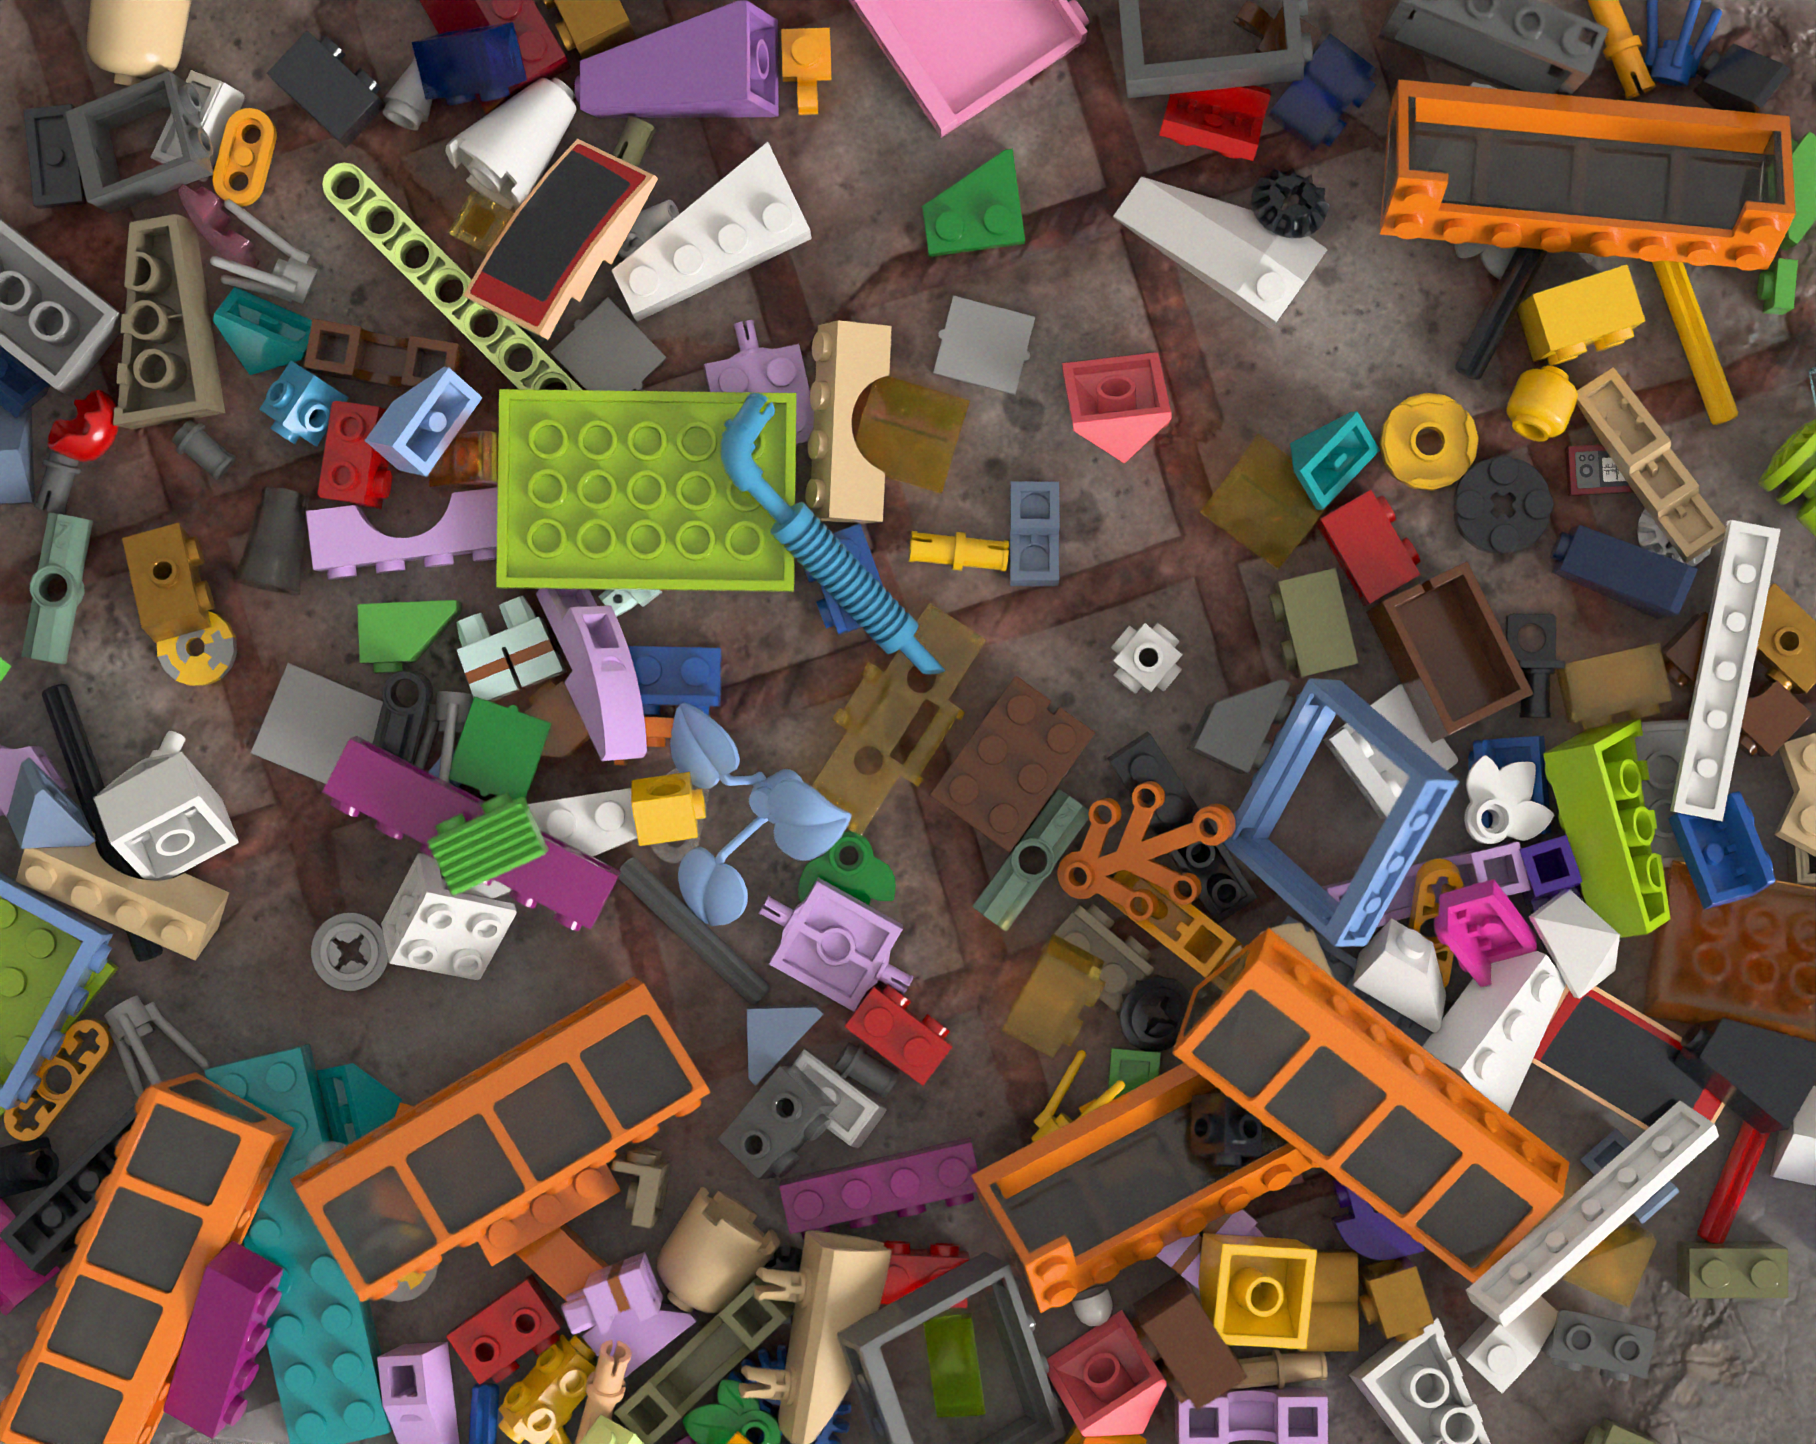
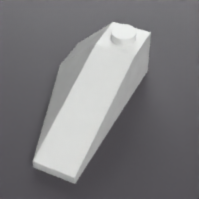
[1113,177,1328,329]

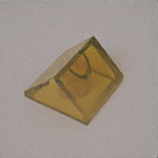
[855,376,970,494]
[1200,433,1326,569]
[1561,1222,1656,1308]

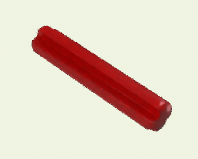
[1697,1120,1771,1244]

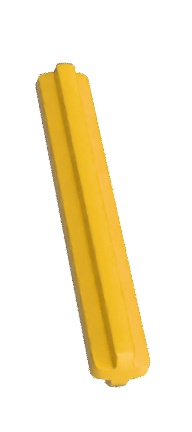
[1652,260,1738,425]

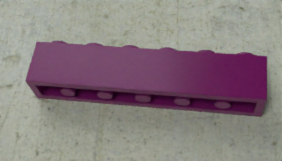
[322,736,621,931]

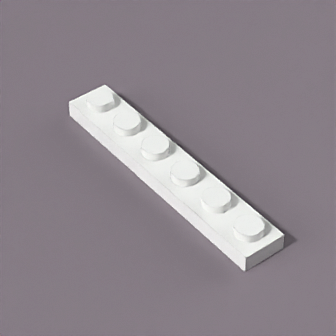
[1670,520,1780,821]
[1466,1101,1719,1328]

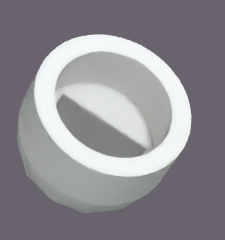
[1071,1286,1113,1326]

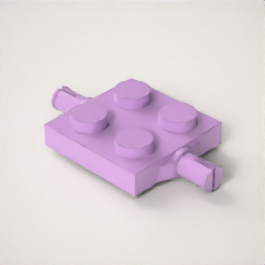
[703,320,814,446]
[758,877,913,1011]

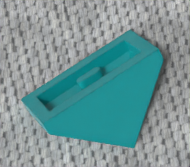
[213,287,312,375]
[1290,411,1380,510]
[317,1063,403,1152]

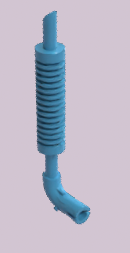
[721,393,946,675]

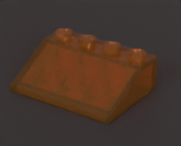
[1643,860,1816,1042]

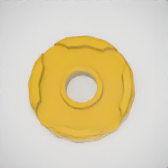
[1379,393,1478,491]

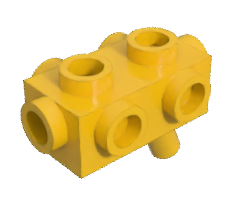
[498,1334,597,1444]

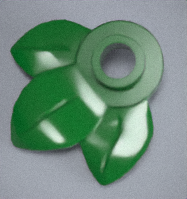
[798,831,896,905]
[683,1379,781,1444]

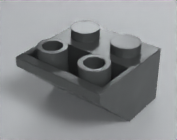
[1187,679,1293,774]

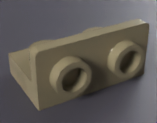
[1040,904,1155,1012]
[611,1145,673,1228]

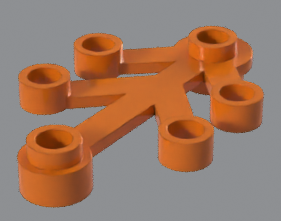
[1057,781,1236,921]

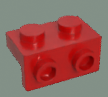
[1159,85,1271,161]
[318,401,392,510]

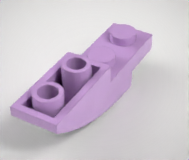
[536,589,647,761]

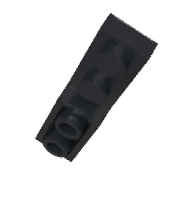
[1107,731,1258,924]

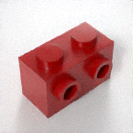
[844,984,953,1086]
[880,1240,969,1308]
[446,1273,565,1385]

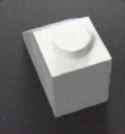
[1352,918,1446,1033]
[1457,1295,1558,1393]

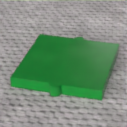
[449,696,552,801]

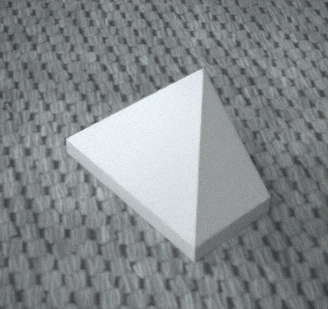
[1529,889,1620,999]

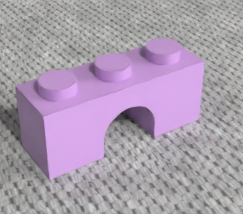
[1175,1387,1328,1444]

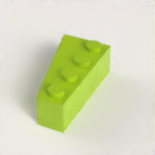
[1543,719,1671,938]

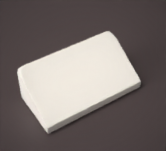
[151,70,245,182]

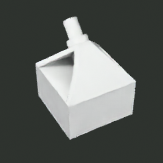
[94,731,239,881]

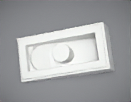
[792,1049,887,1148]

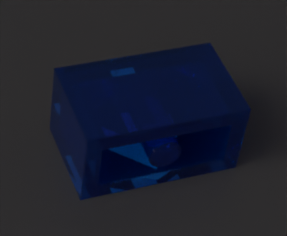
[412,22,527,105]

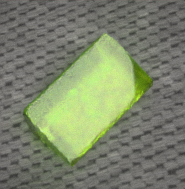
[923,1313,986,1418]

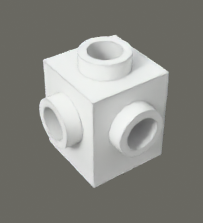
[1110,623,1183,694]

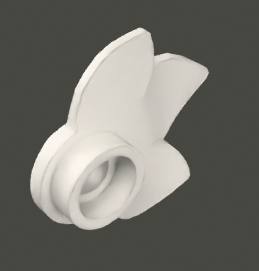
[1464,756,1554,844]

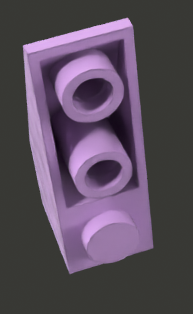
[377,1342,460,1444]

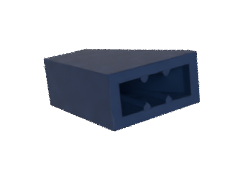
[1550,525,1698,619]

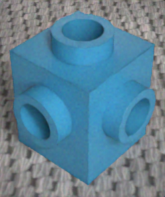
[259,361,349,447]

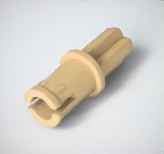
[1233,1350,1328,1389]

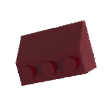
[419,0,571,115]

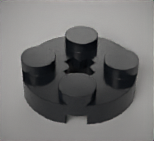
[1453,456,1554,554]

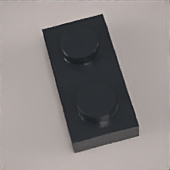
[23,104,86,209]

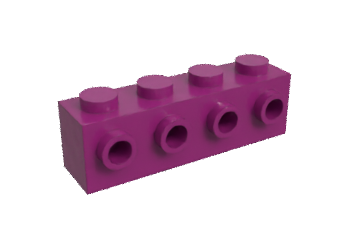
[779,1137,978,1239]
[163,1241,283,1439]

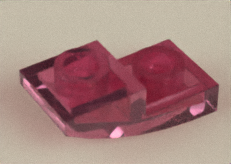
[177,184,261,269]

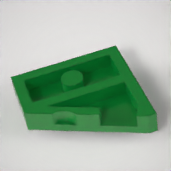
[922,148,1025,257]

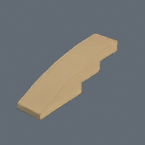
[1577,367,1726,563]

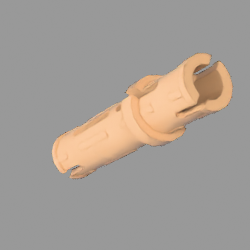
[574,1340,632,1444]

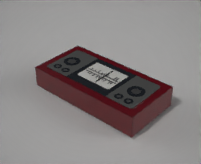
[1565,445,1634,496]

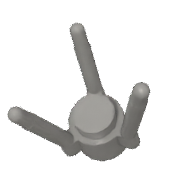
[210,199,318,305]
[414,691,474,782]
[104,995,210,1097]

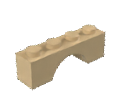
[805,321,891,524]
[16,832,229,961]

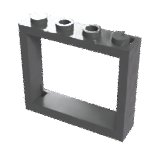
[1119,0,1313,98]
[1378,0,1609,96]
[837,1252,1066,1444]

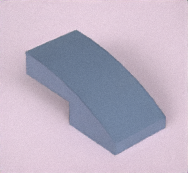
[1010,481,1060,586]

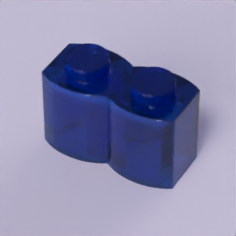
[1268,33,1377,151]

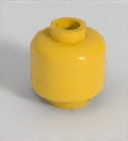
[1506,366,1578,442]

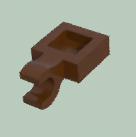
[1233,0,1323,64]

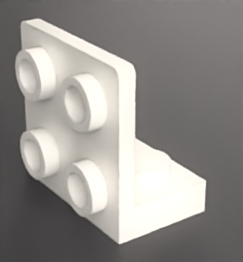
[1323,684,1458,819]
[381,853,516,980]

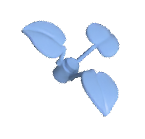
[670,703,851,926]

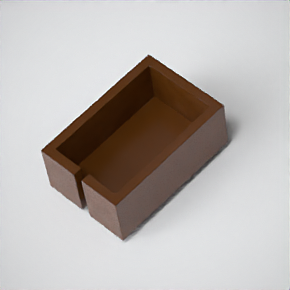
[1366,561,1533,743]
[930,675,1096,853]
[1131,1274,1248,1411]

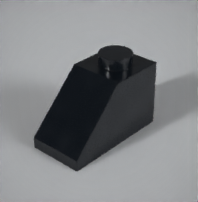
[1693,43,1791,113]

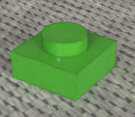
[1757,258,1798,315]
[1107,1047,1161,1098]

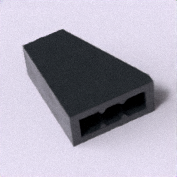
[1674,1018,1816,1134]

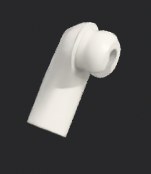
[618,200,679,259]

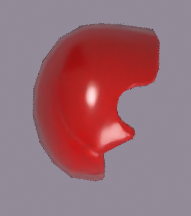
[47,390,119,462]

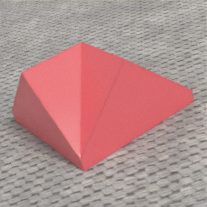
[1062,352,1171,463]
[1046,1310,1167,1437]

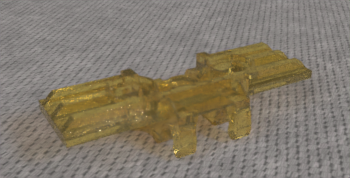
[812,603,986,837]

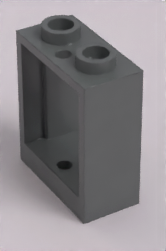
[65,71,213,214]

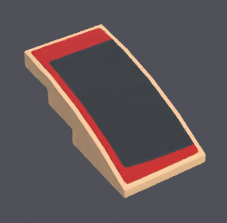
[463,138,658,340]
[1531,984,1725,1131]

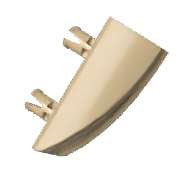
[739,1230,892,1444]

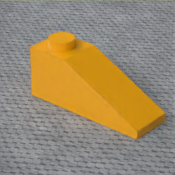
[1101,870,1245,993]

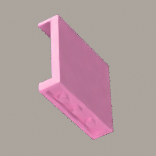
[848,0,1089,138]

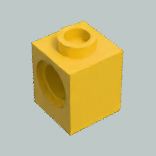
[631,772,706,846]

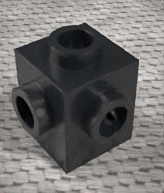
[1191,1092,1262,1167]

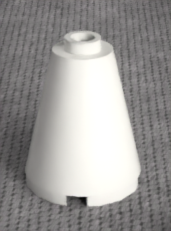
[445,78,577,212]

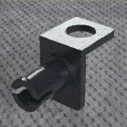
[1506,614,1565,718]
[0,1137,59,1198]

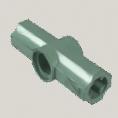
[22,512,93,665]
[972,788,1089,932]

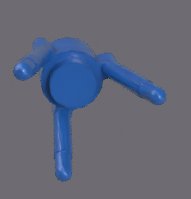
[1644,0,1722,87]

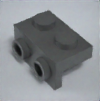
[1541,1309,1656,1381]

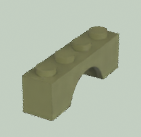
[614,1276,795,1444]

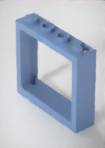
[1223,678,1459,947]
[0,872,114,1110]

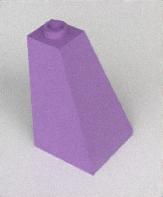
[575,0,779,118]

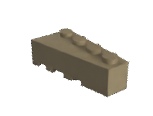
[113,214,225,429]

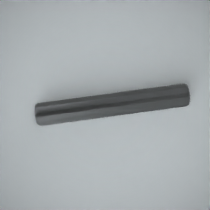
[618,857,769,1005]

